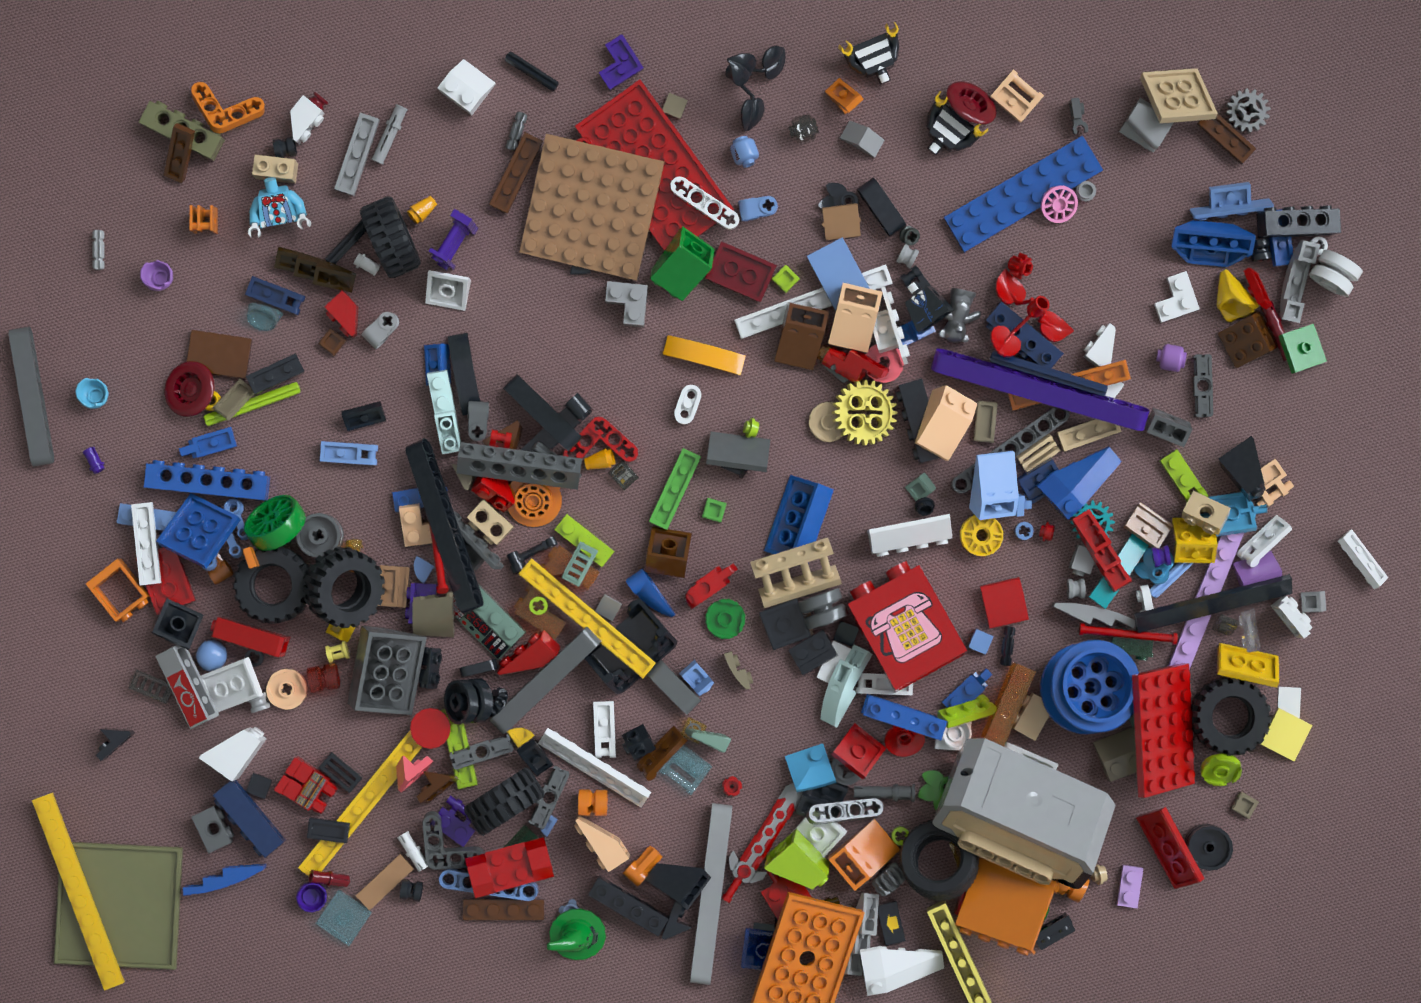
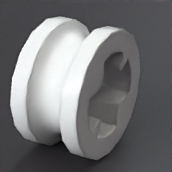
[1309,237,1328,256]

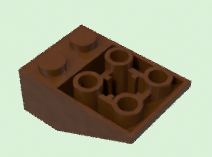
[774,302,829,370]

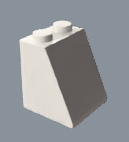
[199,727,266,782]

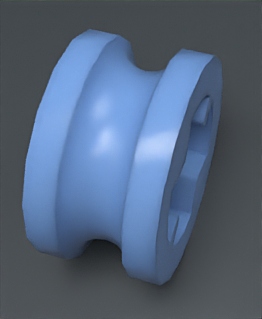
[1015,522,1034,540]

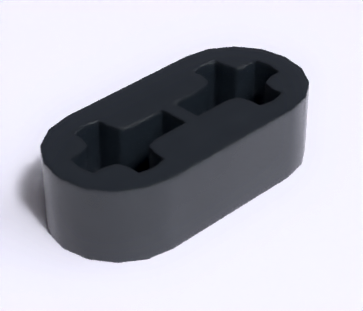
[459,659,498,678]

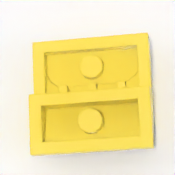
[1261,708,1312,761]

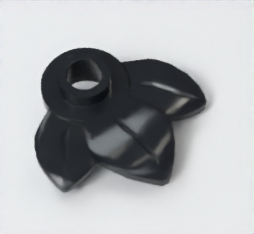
[818,183,859,210]

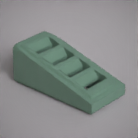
[561,541,598,587]
[685,728,731,753]

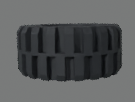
[360,196,421,278]
[232,547,309,624]
[303,547,385,628]
[1191,677,1272,756]
[464,767,544,836]

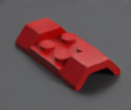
[465,837,554,898]

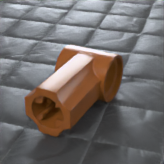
[207,552,234,585]

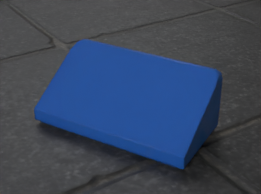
[424,344,451,386]

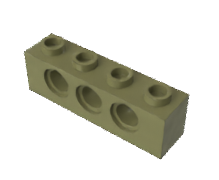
[139,101,225,161]

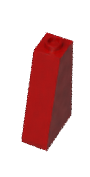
[210,617,290,658]

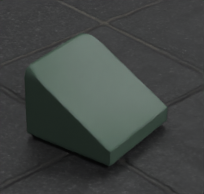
[905,473,936,501]

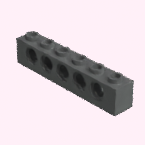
[457,442,582,490]

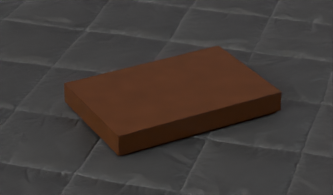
[187,330,252,379]

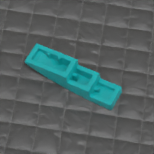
[1088,534,1149,609]

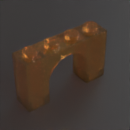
[514,545,600,640]

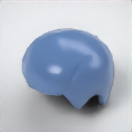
[196,640,227,672]

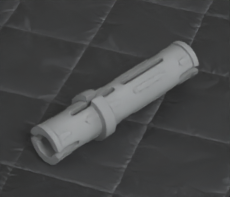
[372,104,408,165]

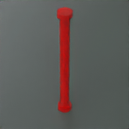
[429,523,449,594]
[1079,623,1178,645]

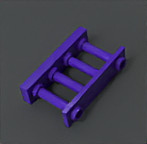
[429,209,478,270]

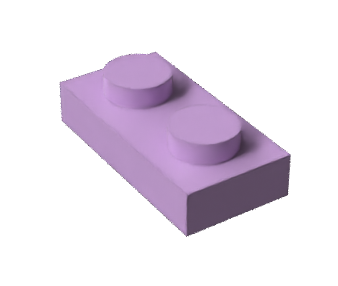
[1116,864,1143,908]

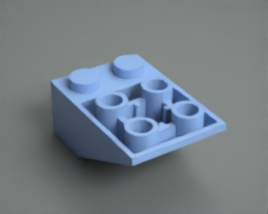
[969,451,1019,520]

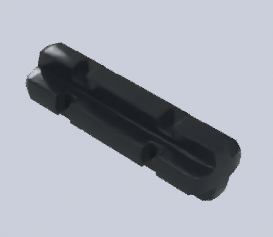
[1000,626,1016,666]

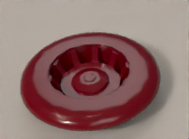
[946,81,996,124]
[164,361,214,417]

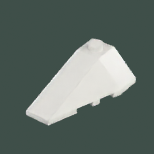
[860,946,944,996]

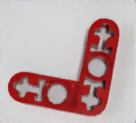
[563,417,639,462]

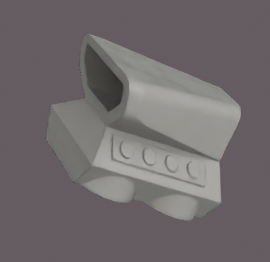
[1119,98,1174,153]

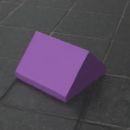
[1232,551,1282,587]

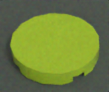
[1200,754,1242,786]

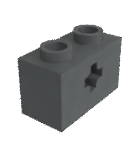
[1145,407,1193,447]

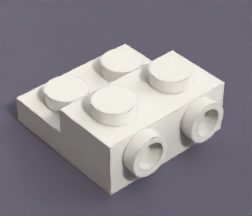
[1271,596,1312,638]

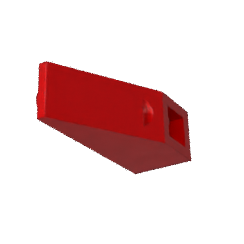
[497,630,561,675]

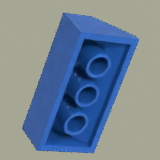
[764,475,834,563]

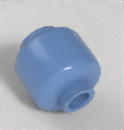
[730,136,759,168]

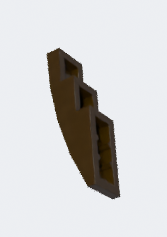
[274,247,356,293]

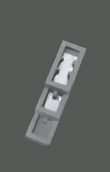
[1052,602,1135,628]
[844,893,879,976]

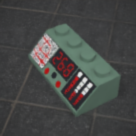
[453,584,527,660]

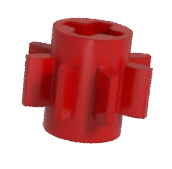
[1008,252,1033,279]

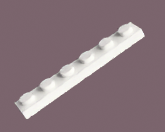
[538,728,651,807]

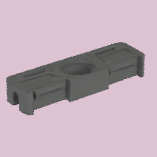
[1192,354,1213,417]
[449,734,513,769]
[528,766,570,830]

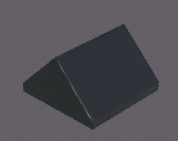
[151,598,204,650]

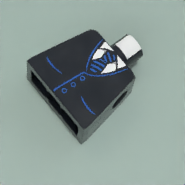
[905,281,954,333]

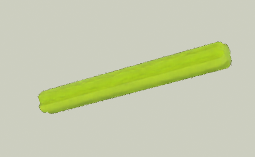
[204,382,300,426]

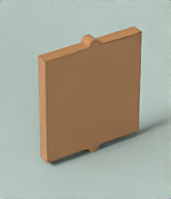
[822,203,861,240]

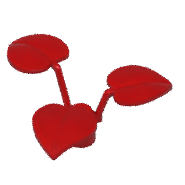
[990,269,1074,357]

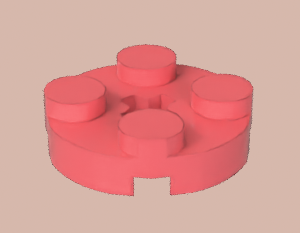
[865,344,904,383]

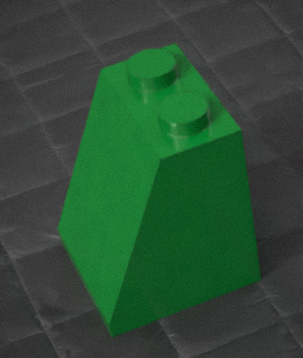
[650,226,714,301]

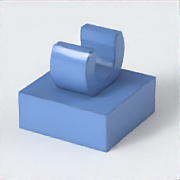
[1015,493,1032,517]

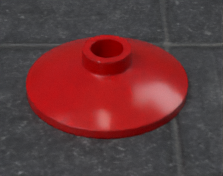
[885,725,925,757]

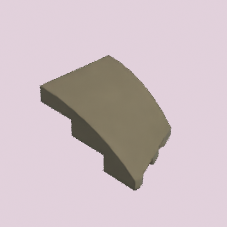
[412,592,455,638]

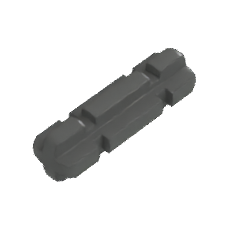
[506,112,527,151]

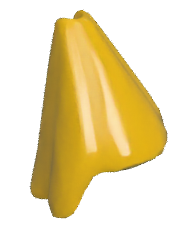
[1216,269,1260,322]

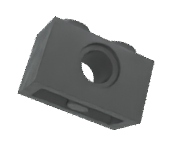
[192,805,234,854]

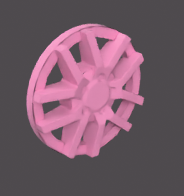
[1040,185,1078,223]

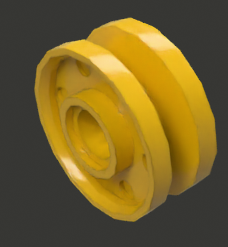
[959,515,1003,556]

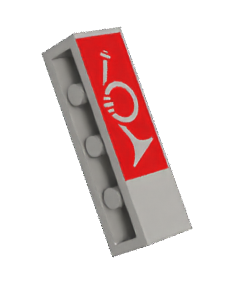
[156,645,219,729]

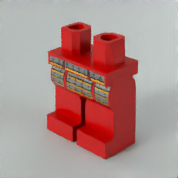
[274,756,338,814]

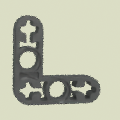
[423,811,485,870]

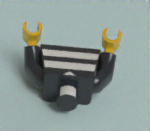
[838,22,900,85]
[926,91,988,155]

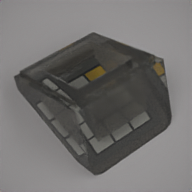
[608,460,639,491]

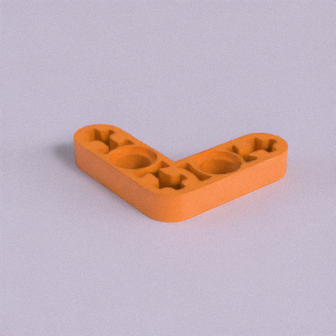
[191,82,265,134]

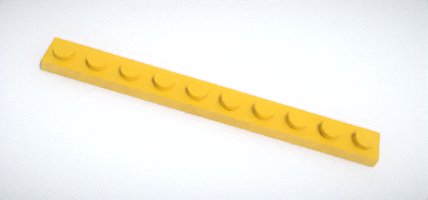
[298,731,422,876]
[32,793,125,991]

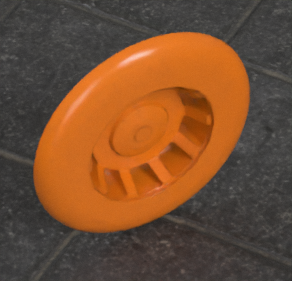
[507,481,562,527]

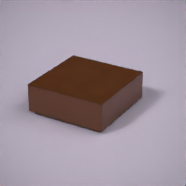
[318,328,347,356]

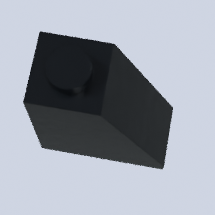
[1218,436,1266,502]
[645,863,711,910]

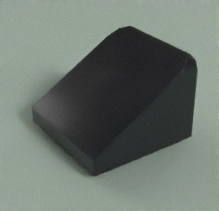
[833,621,859,647]

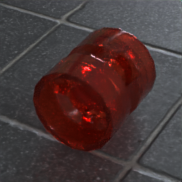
[307,663,341,693]

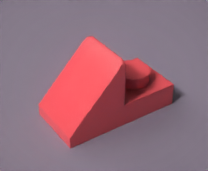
[396,756,433,792]

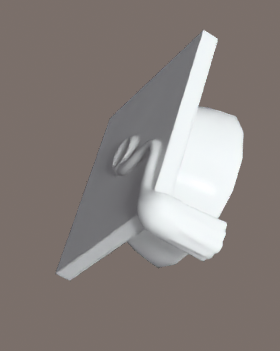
[934,721,972,750]

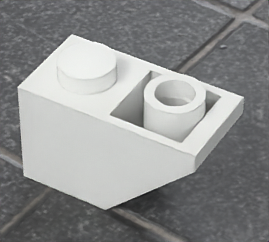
[290,95,325,144]

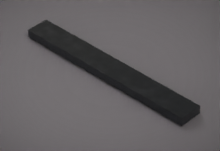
[1135,574,1292,633]

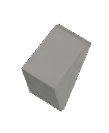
[840,121,885,158]

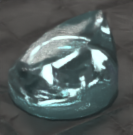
[247,303,283,331]

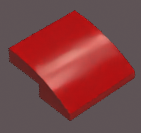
[980,577,1029,628]

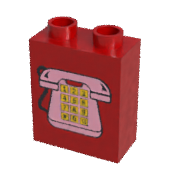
[848,561,967,693]

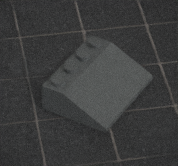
[347,626,427,715]

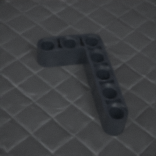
[521,393,593,452]

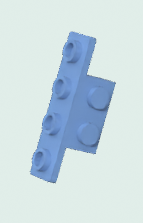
[1190,182,1274,221]

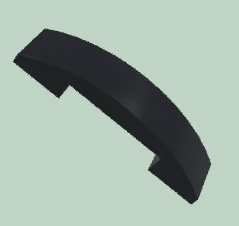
[448,333,481,416]

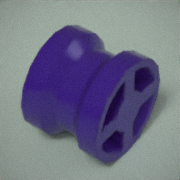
[1151,545,1171,568]

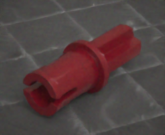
[309,870,350,887]

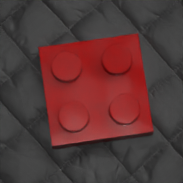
[831,723,886,780]

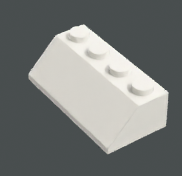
[867,514,952,557]

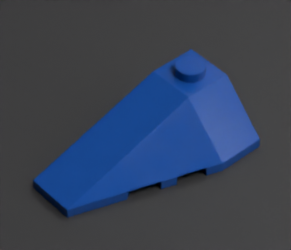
[1036,446,1122,520]

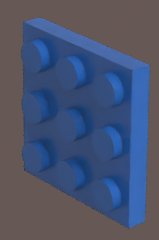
[156,493,241,569]

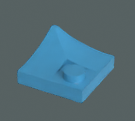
[785,743,836,792]

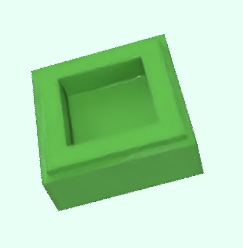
[702,498,727,523]

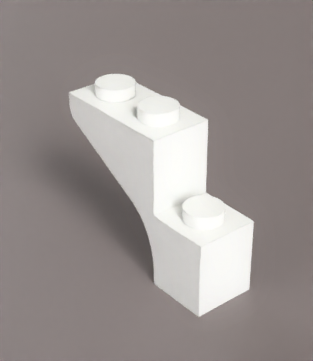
[1083,323,1124,398]

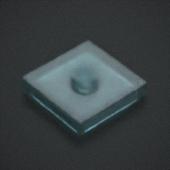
[316,889,372,946]

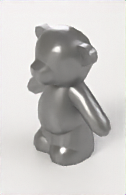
[939,288,981,343]

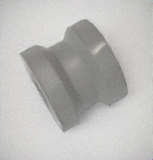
[896,244,919,269]
[1067,578,1086,599]
[248,692,271,713]

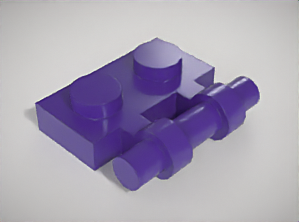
[431,795,475,847]

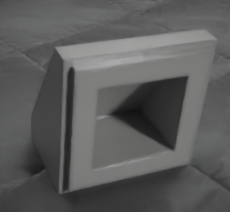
[1301,591,1326,613]
[595,594,622,621]

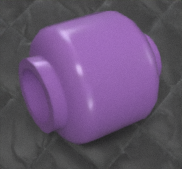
[1156,344,1187,372]

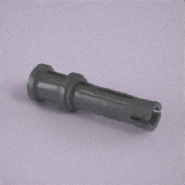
[854,784,915,802]

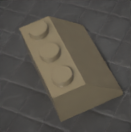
[1093,727,1137,782]

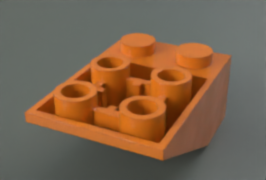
[828,819,900,891]

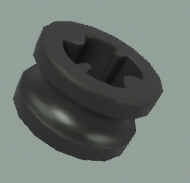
[899,226,920,246]

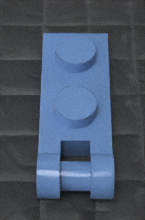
[320,441,378,466]

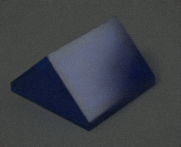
[741,928,774,970]

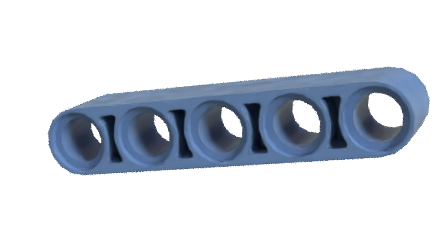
[439,869,539,901]

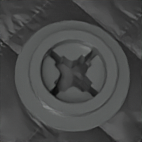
[831,758,860,785]

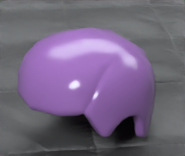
[140,260,173,291]

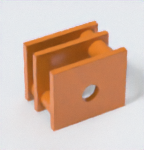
[189,205,218,234]

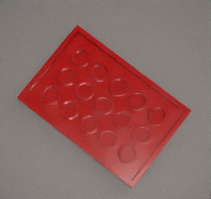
[1132,663,1195,798]

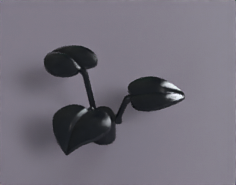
[725,45,786,131]

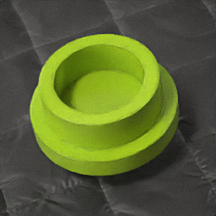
[743,418,759,438]

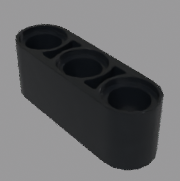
[857,177,906,237]

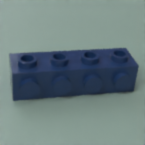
[984,301,1064,368]
[213,780,286,858]

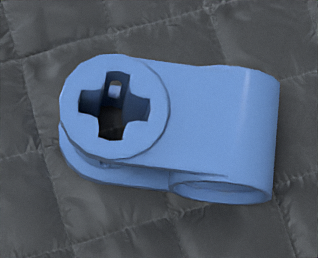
[738,196,778,221]

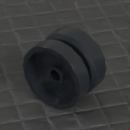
[444,678,493,724]
[1185,823,1233,871]

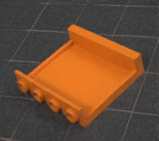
[955,857,1059,956]

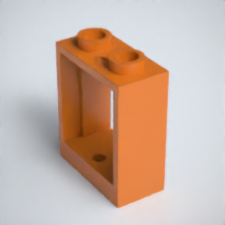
[86,559,150,622]

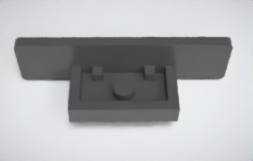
[454,511,504,570]

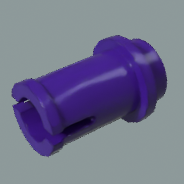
[82,447,105,474]

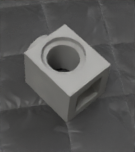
[1069,545,1094,577]

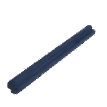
[990,351,1108,397]

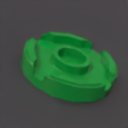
[706,599,745,639]

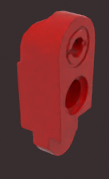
[685,563,738,610]

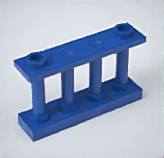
[861,694,948,741]

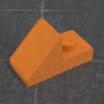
[825,78,863,114]

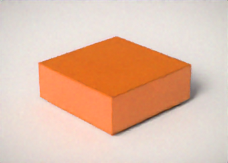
[243,547,260,569]

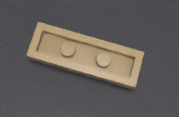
[1057,419,1122,452]

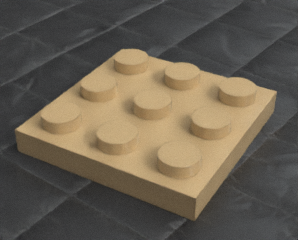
[1140,68,1218,123]

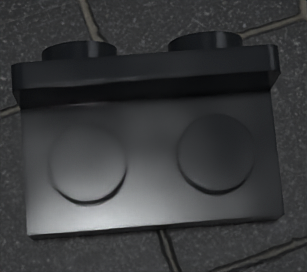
[1036,912,1075,950]

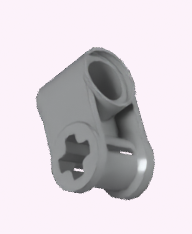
[361,312,399,349]

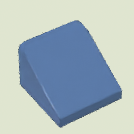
[967,629,994,655]

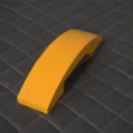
[663,335,746,375]

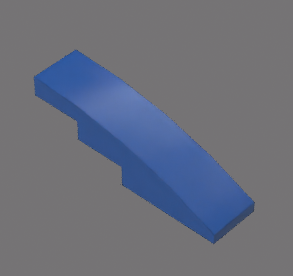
[183,864,266,896]

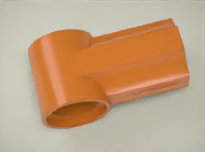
[622,845,663,887]

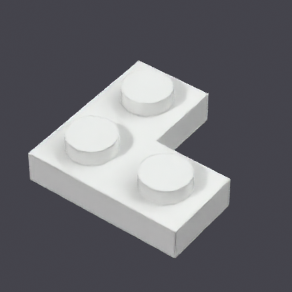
[1154,271,1200,323]

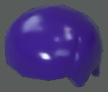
[296,882,327,913]

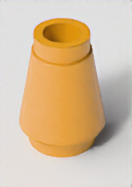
[407,196,437,224]
[584,448,615,470]

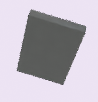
[706,431,771,472]

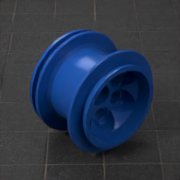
[1040,640,1139,734]

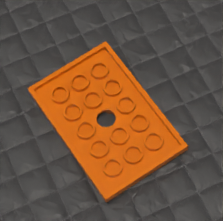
[751,892,865,1003]

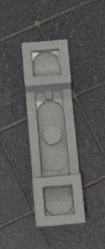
[1280,240,1320,323]

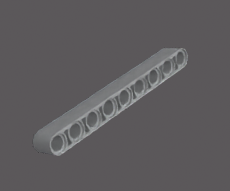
[690,803,732,985]

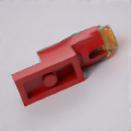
[817,345,890,383]

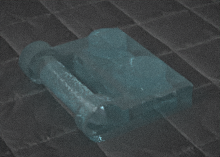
[658,745,713,795]

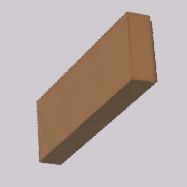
[356,854,414,911]

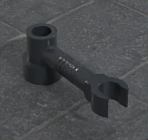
[506,536,558,575]

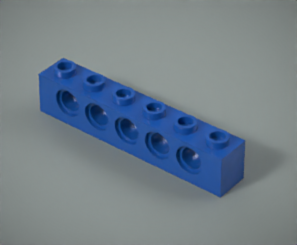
[144,460,270,500]

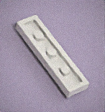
[131,502,161,585]

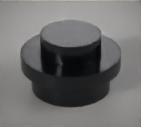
[914,497,935,516]

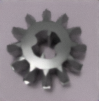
[872,863,906,896]

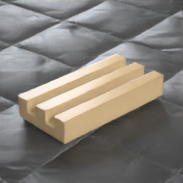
[1016,434,1061,472]

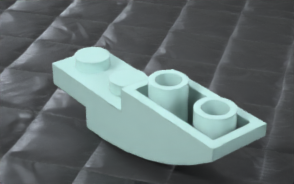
[427,370,461,454]
[820,645,873,728]

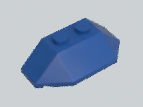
[1171,220,1256,267]

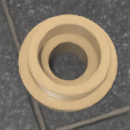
[1091,864,1108,885]

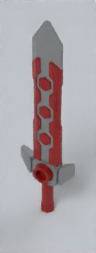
[721,783,803,903]

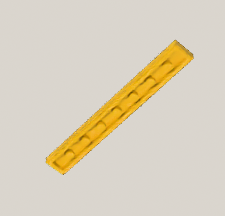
[519,558,656,678]

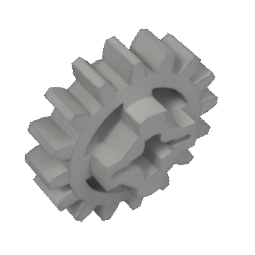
[1225,88,1271,133]

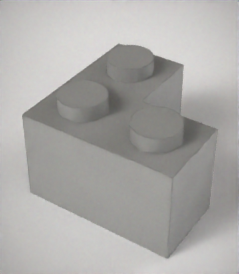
[605,281,648,327]

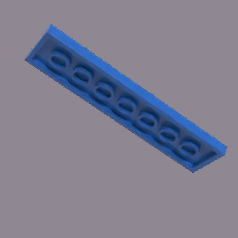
[943,136,1103,252]

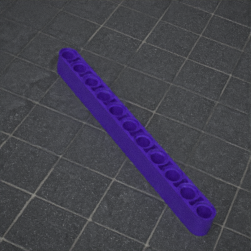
[931,348,1150,431]

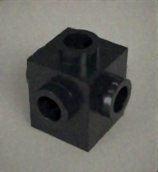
[622,724,656,760]

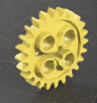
[832,380,898,446]

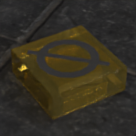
[681,717,707,744]

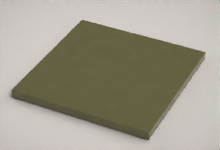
[54,842,183,970]

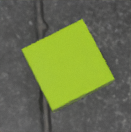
[772,265,800,293]

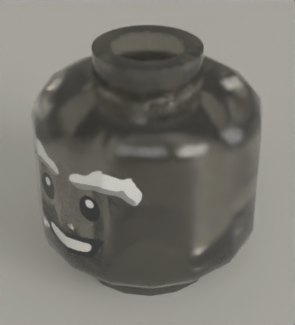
[788,114,819,143]

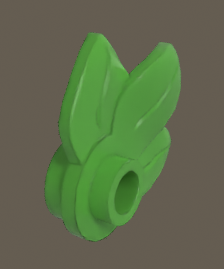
[918,770,949,810]

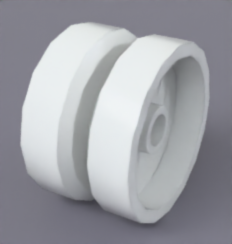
[1309,249,1363,297]

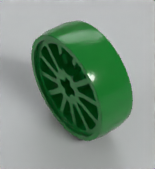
[244,495,306,551]

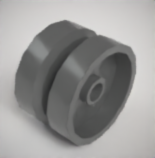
[296,513,344,557]
[797,588,849,630]

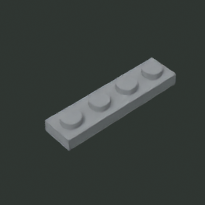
[334,113,380,196]

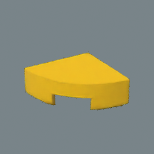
[507,727,535,748]

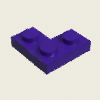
[599,34,644,90]

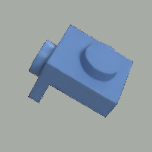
[679,660,714,696]

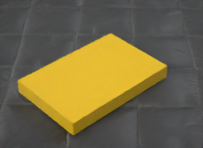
[1217,643,1279,688]

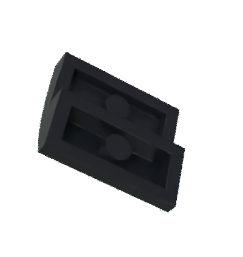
[795,782,848,818]

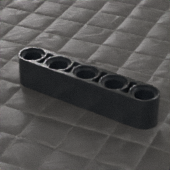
[503,374,583,452]

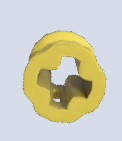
[325,641,350,664]

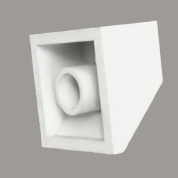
[438,59,496,116]

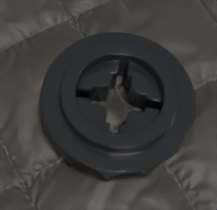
[490,687,508,717]

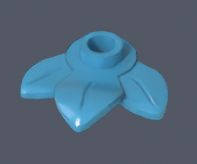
[1134,548,1174,585]

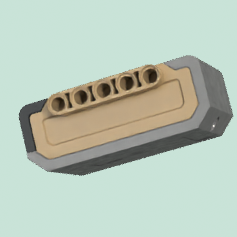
[932,738,1116,889]

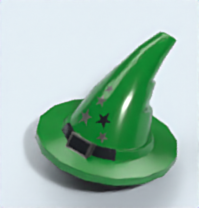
[547,909,606,960]

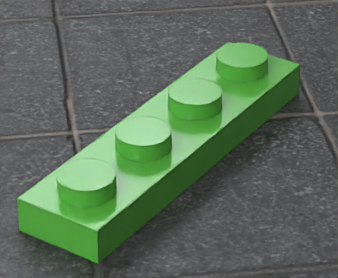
[649,448,701,530]

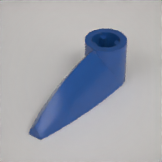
[626,568,675,617]

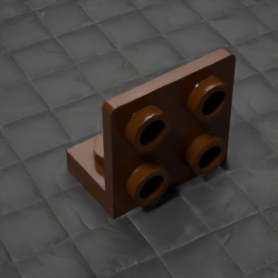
[1218,312,1278,368]

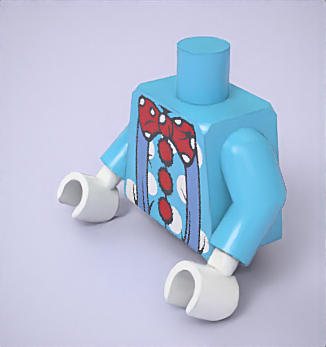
[248,177,311,238]

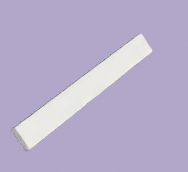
[734,264,893,339]

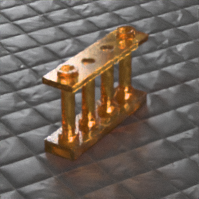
[980,662,1036,747]

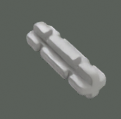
[92,230,104,270]

